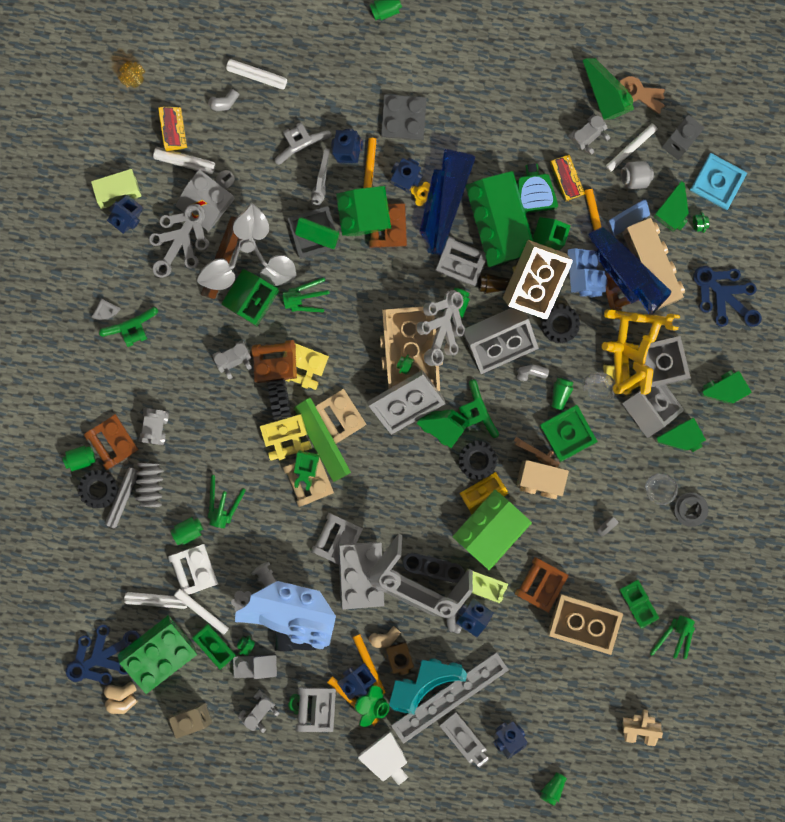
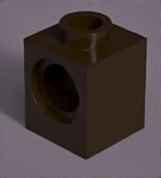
[386,641,414,676]

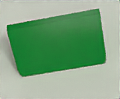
[295,217,340,249]
[192,624,236,670]

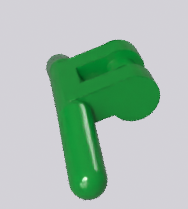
[99,307,158,347]
[459,379,499,438]

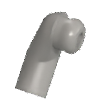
[208,89,240,111]
[517,364,549,381]
[446,608,462,634]

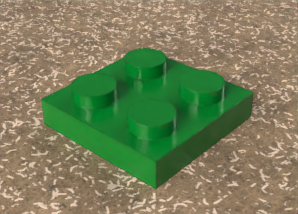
[540,405,598,462]

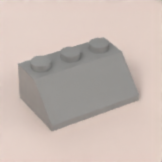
[464,307,539,374]

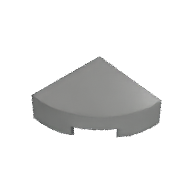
[92,299,121,320]
[597,517,619,537]

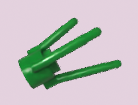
[283,278,330,313]
[207,475,246,528]
[650,615,695,659]

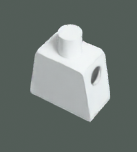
[358,730,408,785]

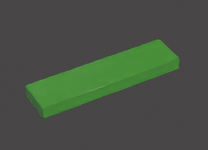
[293,398,351,482]

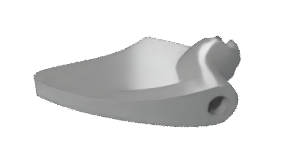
[311,148,330,205]

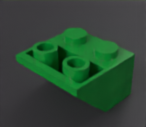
[221,269,279,327]

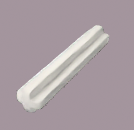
[226,59,287,90]
[153,147,215,174]
[124,592,187,609]

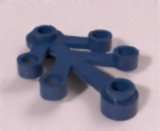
[693,266,762,327]
[66,624,141,685]

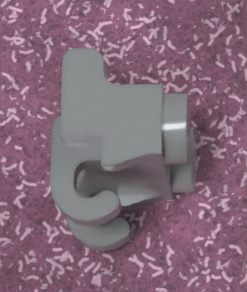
[568,114,610,155]
[212,340,252,379]
[138,408,169,445]
[237,690,280,733]

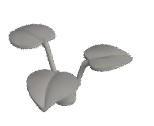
[197,203,297,290]

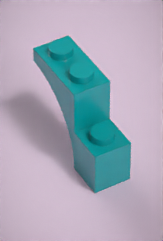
[389,658,467,714]

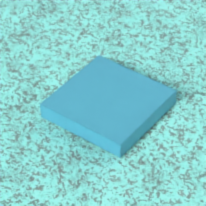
[690,153,747,210]

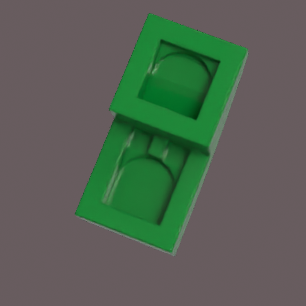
[620,580,659,629]

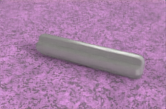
[105,467,139,528]

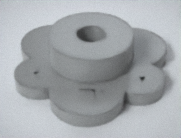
[231,591,251,612]

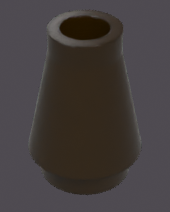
[478,273,510,294]

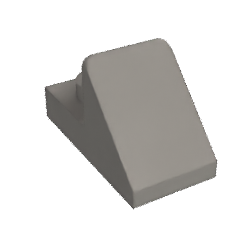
[233,655,277,679]

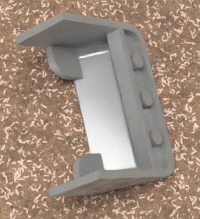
[369,533,473,618]

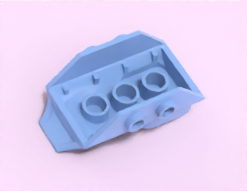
[235,581,336,649]

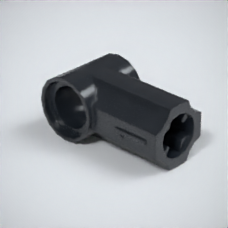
[274,631,316,652]

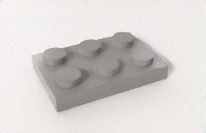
[368,370,445,435]
[338,542,384,610]

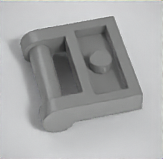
[436,236,486,287]
[311,512,363,565]
[295,687,336,732]

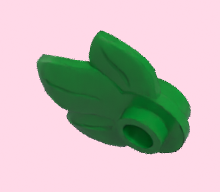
[355,685,389,727]

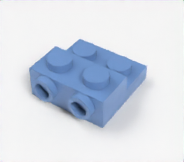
[568,248,607,297]

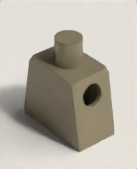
[167,703,212,739]

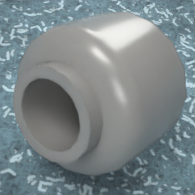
[621,161,654,189]

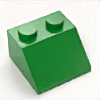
[336,186,391,236]

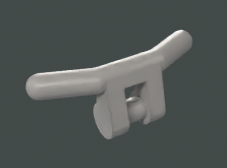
[275,122,331,165]

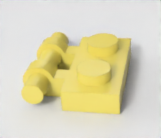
[283,344,329,390]
[260,414,312,460]

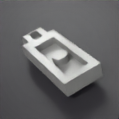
[439,712,489,768]

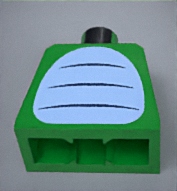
[518,163,558,213]

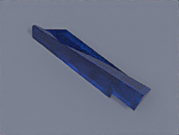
[420,149,475,255]
[588,227,671,315]

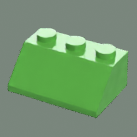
[452,490,532,570]

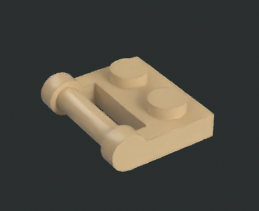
[315,389,367,444]
[283,454,334,507]

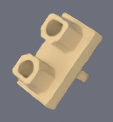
[622,710,663,746]

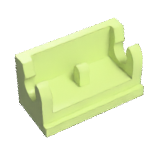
[91,169,141,209]
[465,569,508,603]

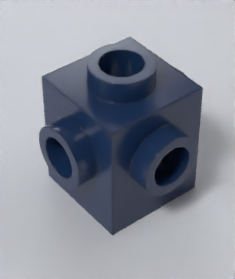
[331,129,363,163]
[391,158,423,193]
[107,195,144,234]
[456,598,494,638]
[337,663,377,700]
[493,722,528,759]

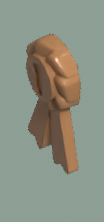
[620,76,665,114]
[514,437,560,468]

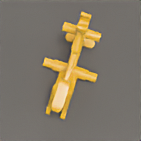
[602,309,680,395]

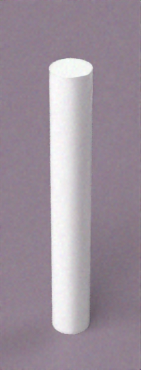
[605,123,658,172]
[174,589,229,635]

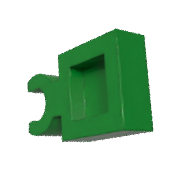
[294,450,320,490]

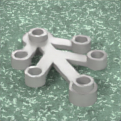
[149,204,209,278]
[417,290,465,366]

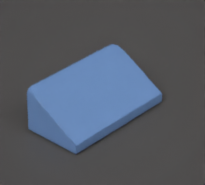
[607,200,650,236]

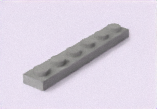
[391,652,509,744]

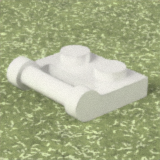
[168,544,218,595]

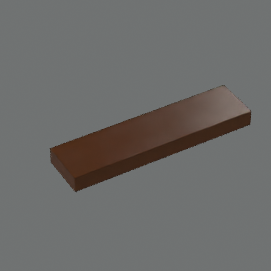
[201,216,239,299]

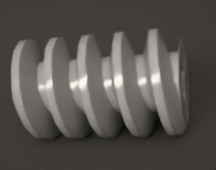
[135,463,164,507]

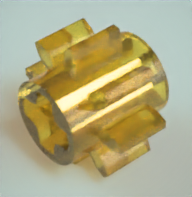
[118,61,145,88]

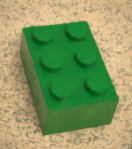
[117,615,197,694]

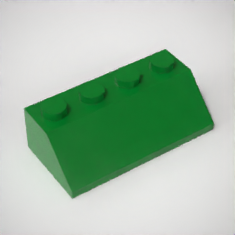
[465,171,533,267]

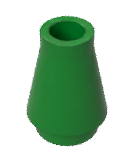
[551,377,574,410]
[540,772,567,806]

